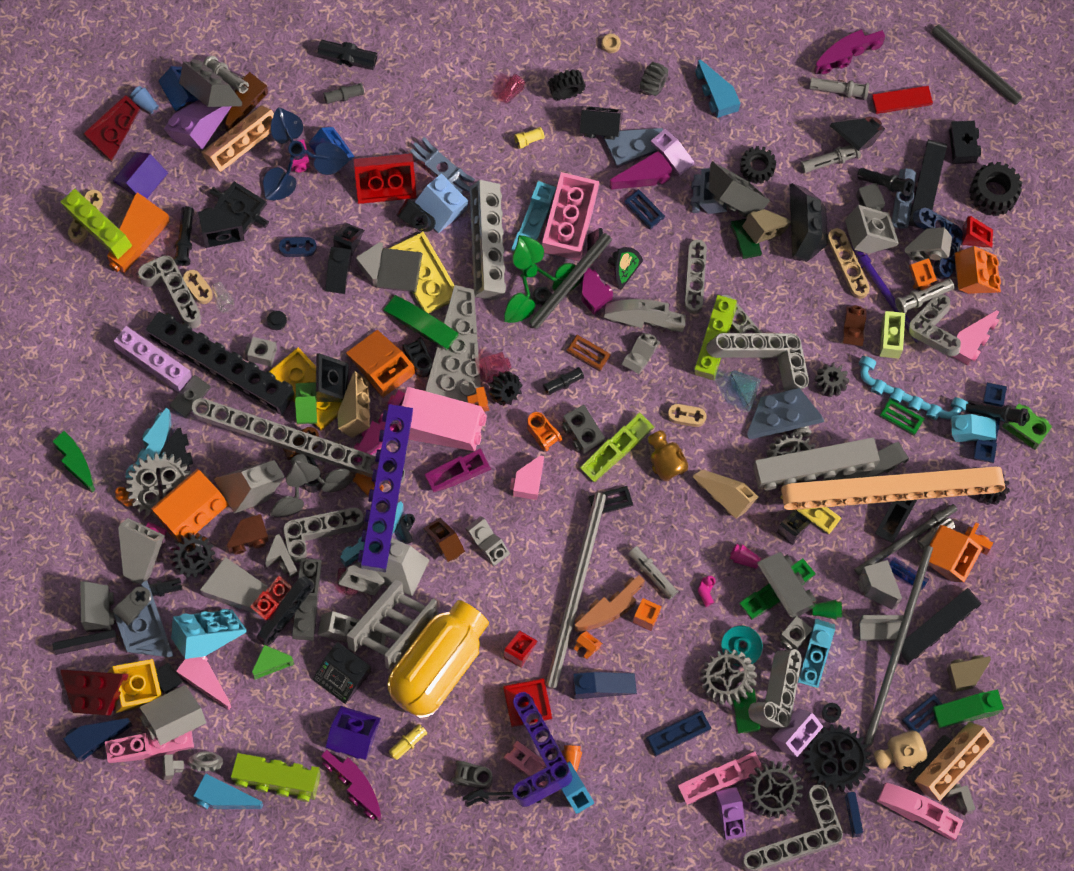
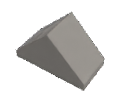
[356,242,383,286]
[338,562,384,596]

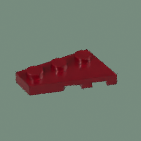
[84,95,140,162]

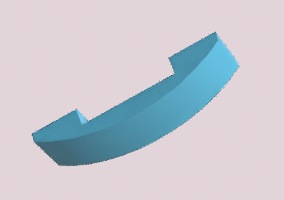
[511,181,556,251]

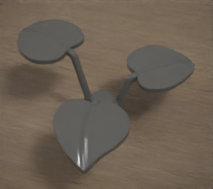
[270,454,356,517]

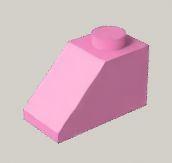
[510,456,544,500]

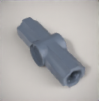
[892,168,917,229]

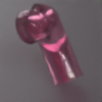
[337,568,358,596]

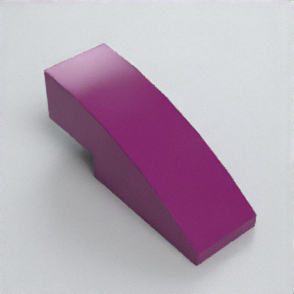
[425,448,492,492]

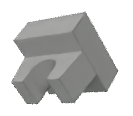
[162,754,184,780]

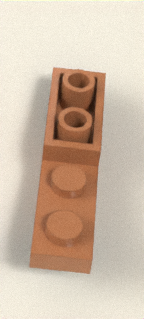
[574,575,645,632]

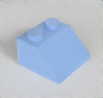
[415,174,468,233]

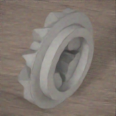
[188,751,223,772]

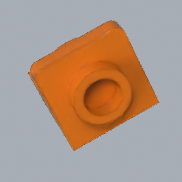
[909,258,937,290]
[964,522,993,555]

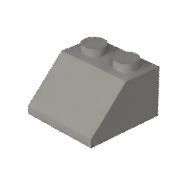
[845,205,899,254]
[857,560,902,610]

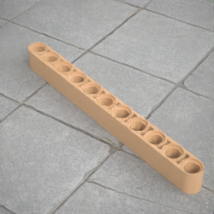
[781,467,1005,510]

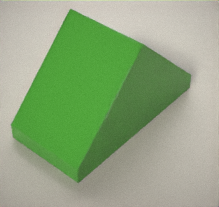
[252,645,294,680]

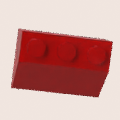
[353,153,417,204]

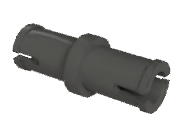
[323,83,364,104]

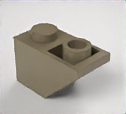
[947,655,991,692]

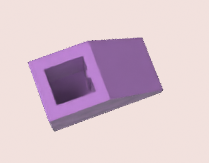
[716,787,746,840]

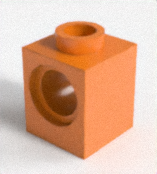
[633,598,662,631]

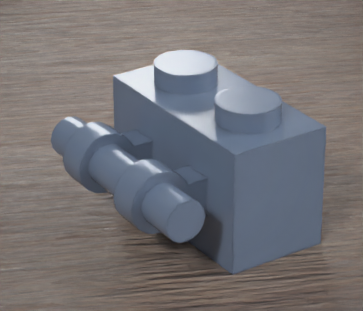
[690,168,727,214]

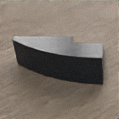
[875,500,917,544]

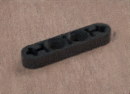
[257,576,314,646]

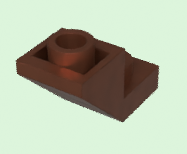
[843,305,867,346]

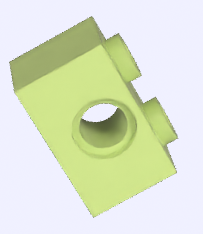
[879,311,905,359]

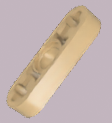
[68,190,103,243]

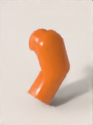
[115,487,139,507]

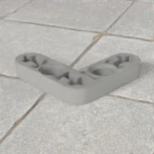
[909,294,961,356]

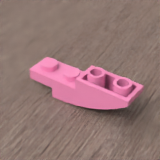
[105,730,194,763]
[877,782,963,841]

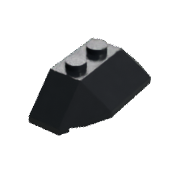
[789,183,828,262]

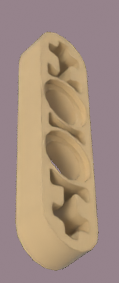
[827,228,870,299]

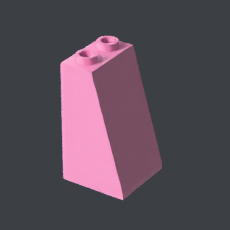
[397,387,487,451]

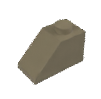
[742,209,791,244]

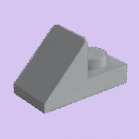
[265,534,298,578]

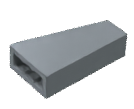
[200,557,269,615]

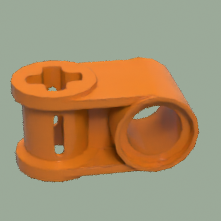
[527,412,562,452]

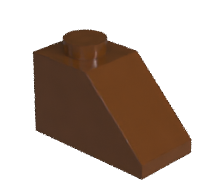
[423,518,465,562]

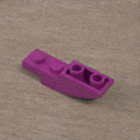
[814,30,885,74]
[321,750,381,821]

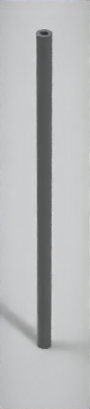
[864,545,933,746]

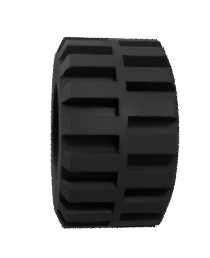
[969,162,1022,216]

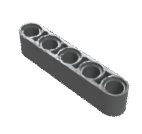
[823,442,909,481]

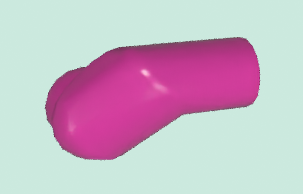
[698,575,716,607]

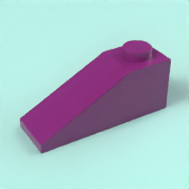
[609,151,672,190]

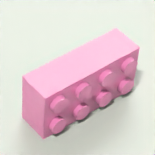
[542,172,599,261]

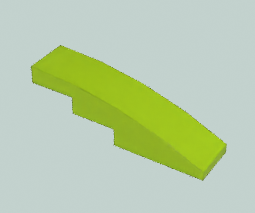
[580,412,655,482]

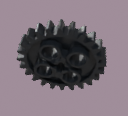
[802,724,871,793]

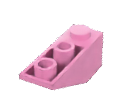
[952,310,999,365]

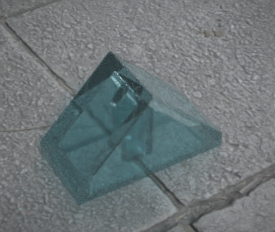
[729,370,761,412]

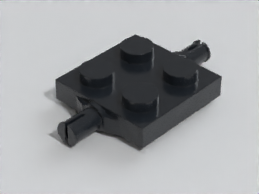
[209,181,269,234]

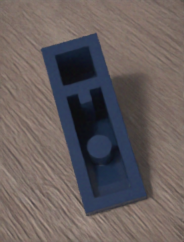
[573,672,637,700]
[63,718,133,762]

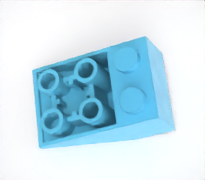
[171,609,246,659]

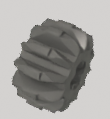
[640,62,668,96]
[814,362,849,397]

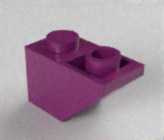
[581,268,613,315]

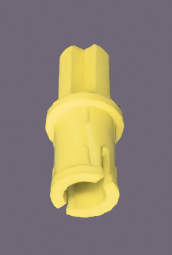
[389,724,427,760]

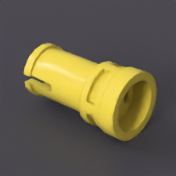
[514,127,545,149]

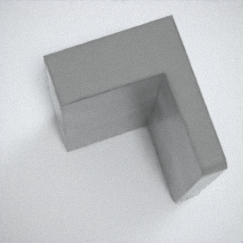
[859,615,903,641]

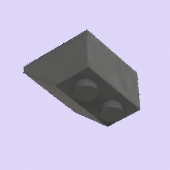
[80,581,115,632]

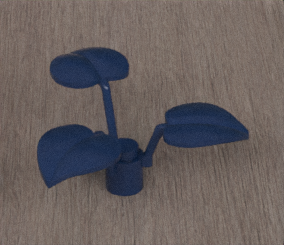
[263,107,349,201]

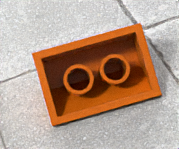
[151,468,229,542]

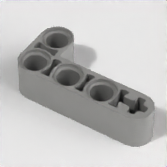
[138,255,201,329]
[284,508,364,562]
[748,649,802,729]

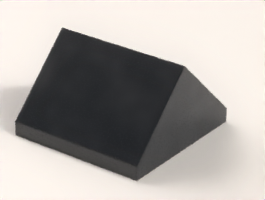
[316,353,349,402]

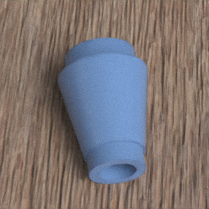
[130,86,159,114]

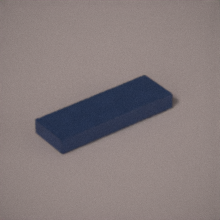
[646,710,712,757]

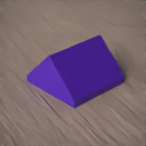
[113,152,168,199]

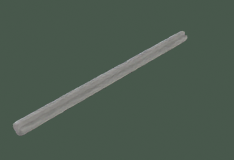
[546,493,606,689]

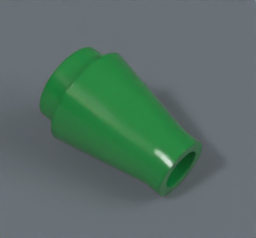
[813,599,842,620]

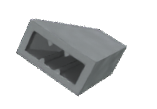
[118,518,165,584]

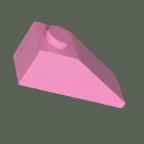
[176,657,231,710]

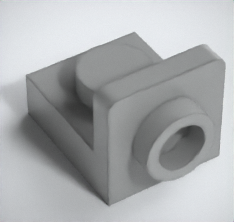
[945,784,976,815]

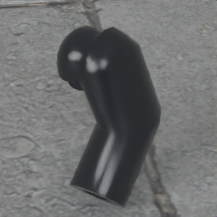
[397,514,415,544]

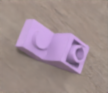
[651,129,694,175]

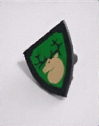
[608,247,643,290]

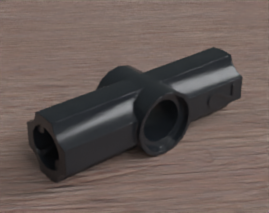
[317,39,378,70]

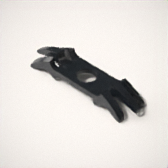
[462,788,541,807]

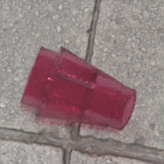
[499,74,526,103]

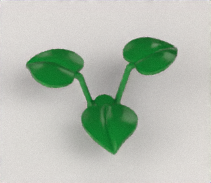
[504,235,584,323]

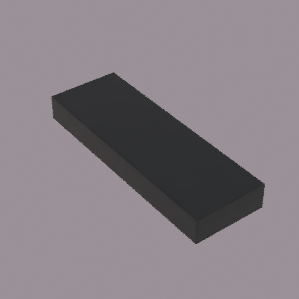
[52,630,118,655]

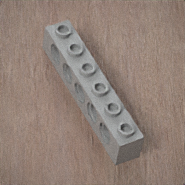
[470,180,506,300]

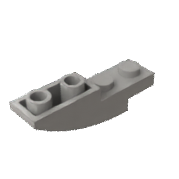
[604,299,685,332]

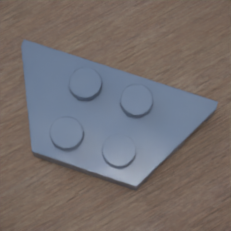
[747,388,824,439]
[114,581,174,657]

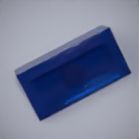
[889,557,929,591]

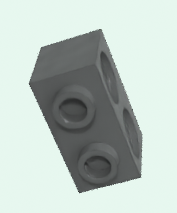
[561,405,605,455]

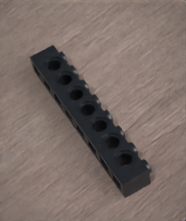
[145,311,295,416]

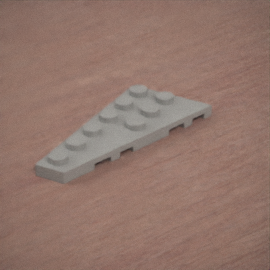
[425,285,481,403]

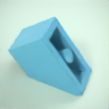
[951,414,996,442]

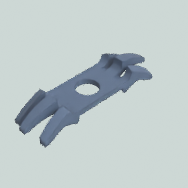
[410,137,475,193]

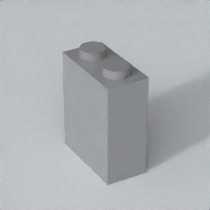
[139,685,206,746]

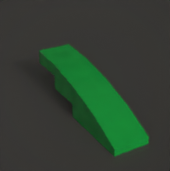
[383,295,459,351]

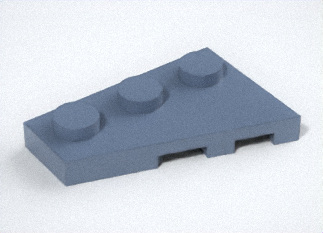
[602,128,663,167]

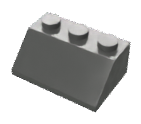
[179,59,242,107]
[709,161,770,217]
[757,552,816,619]

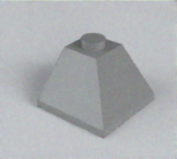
[377,538,429,596]

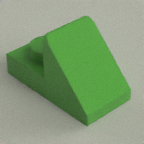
[295,383,317,424]

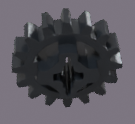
[170,532,215,578]

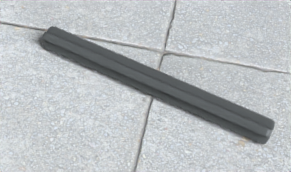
[932,24,1022,105]
[529,233,612,329]

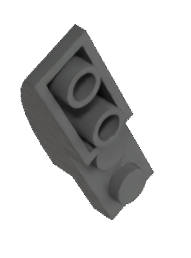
[292,558,322,641]

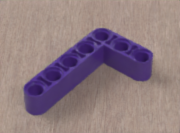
[512,692,573,807]

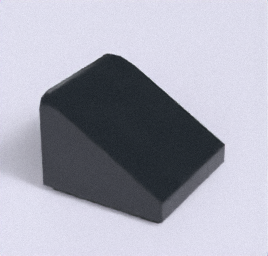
[587,228,603,252]
[156,663,183,694]

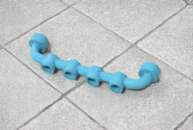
[859,356,968,420]

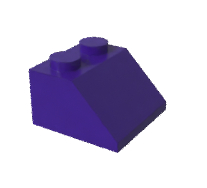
[326,706,381,760]

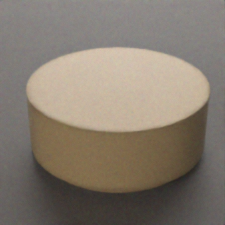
[601,34,621,53]

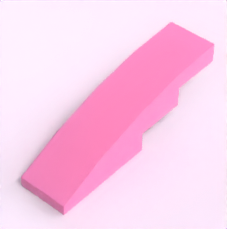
[678,752,763,805]

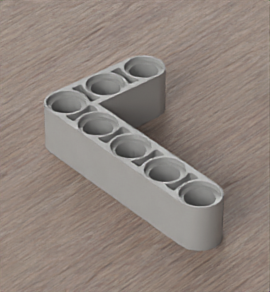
[707,333,809,391]
[742,785,843,871]

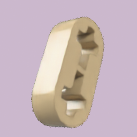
[183,270,213,304]
[668,404,706,427]

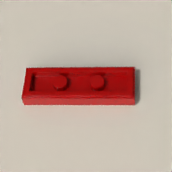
[872,86,933,114]

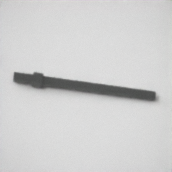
[854,504,958,576]

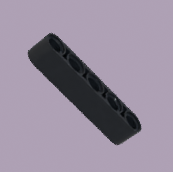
[908,139,947,229]
[899,588,982,666]

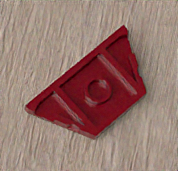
[61,670,128,715]

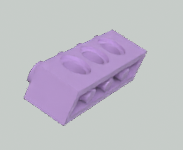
[114,326,192,393]

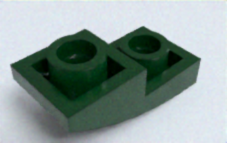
[730,219,762,259]

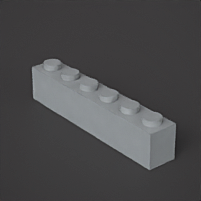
[753,437,880,490]

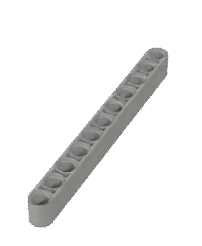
[192,398,405,483]

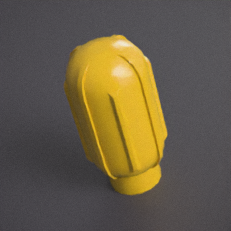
[387,600,489,717]

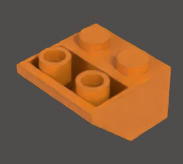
[954,246,1001,294]
[928,525,983,582]

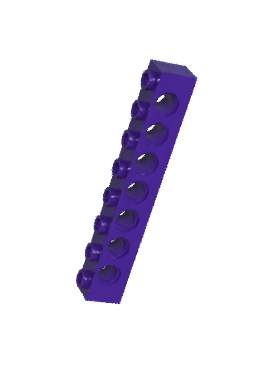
[358,404,413,572]

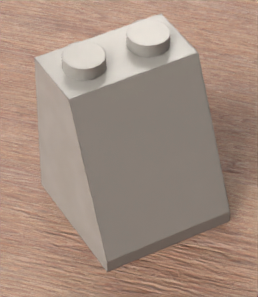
[214,460,285,513]

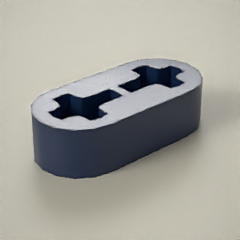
[279,237,317,257]

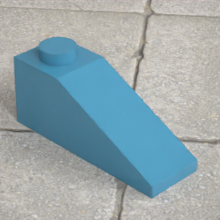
[194,774,263,810]

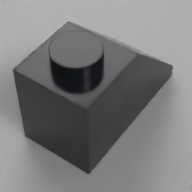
[325,247,351,294]

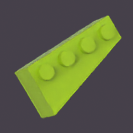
[231,753,321,802]

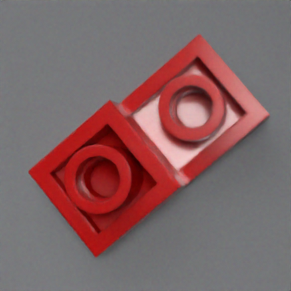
[250,576,293,620]

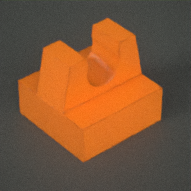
[467,387,489,412]
[574,631,603,659]

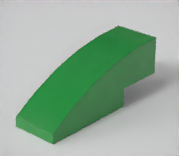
[52,430,95,493]

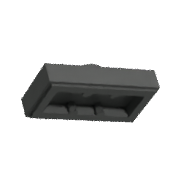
[169,375,211,418]

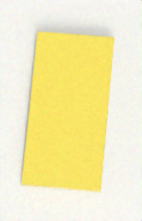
[388,232,454,314]

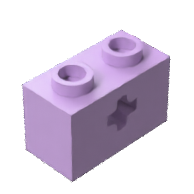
[771,708,823,757]

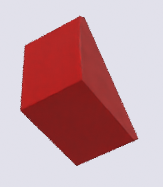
[962,216,993,248]
[504,631,538,668]

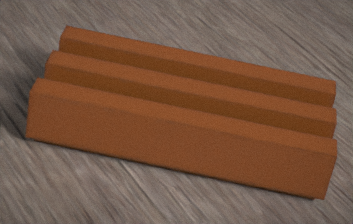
[566,335,611,372]

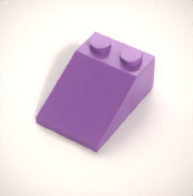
[164,100,232,149]

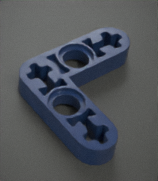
[913,208,963,279]

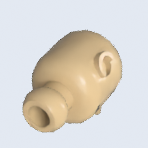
[873,730,927,770]

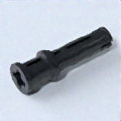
[857,168,914,196]
[173,206,194,266]
[966,400,1028,426]

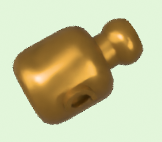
[648,430,688,481]

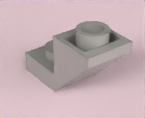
[622,332,661,374]
[465,516,510,566]

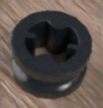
[822,703,841,723]

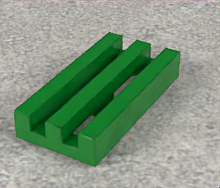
[879,399,925,436]

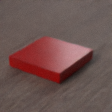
[503,678,552,727]

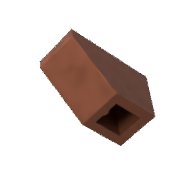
[227,514,269,555]

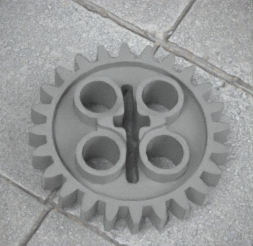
[126,452,191,518]

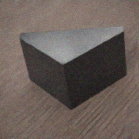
[333,223,365,256]
[777,510,812,545]

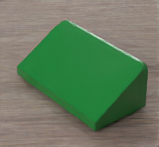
[733,688,760,734]

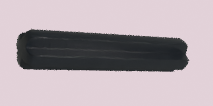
[906,735,951,787]

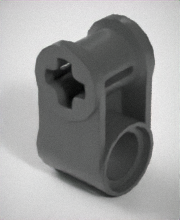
[112,587,152,626]
[451,761,493,790]

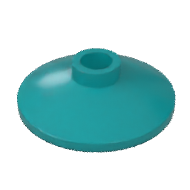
[721,625,763,666]

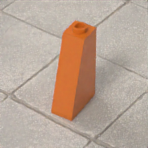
[107,192,170,274]

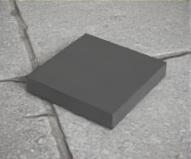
[377,248,423,292]

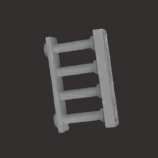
[347,579,438,670]

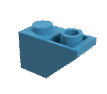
[557,761,595,814]

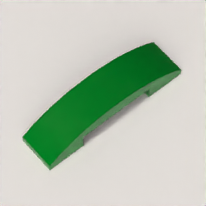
[739,558,816,620]

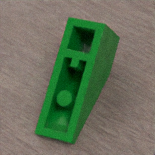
[933,689,1004,728]

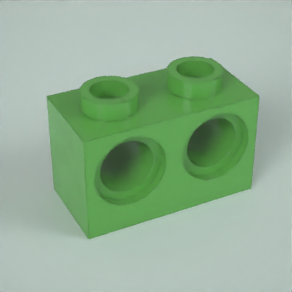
[1002,403,1052,450]

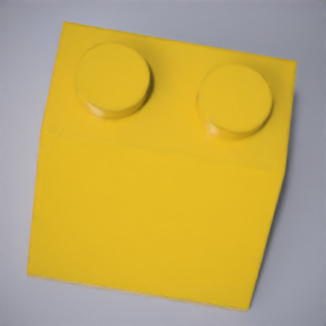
[108,659,162,713]

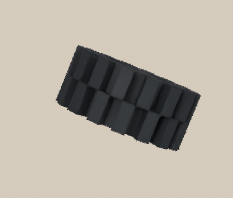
[548,69,586,101]
[740,146,776,184]

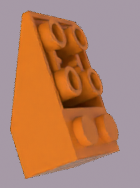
[346,330,415,398]

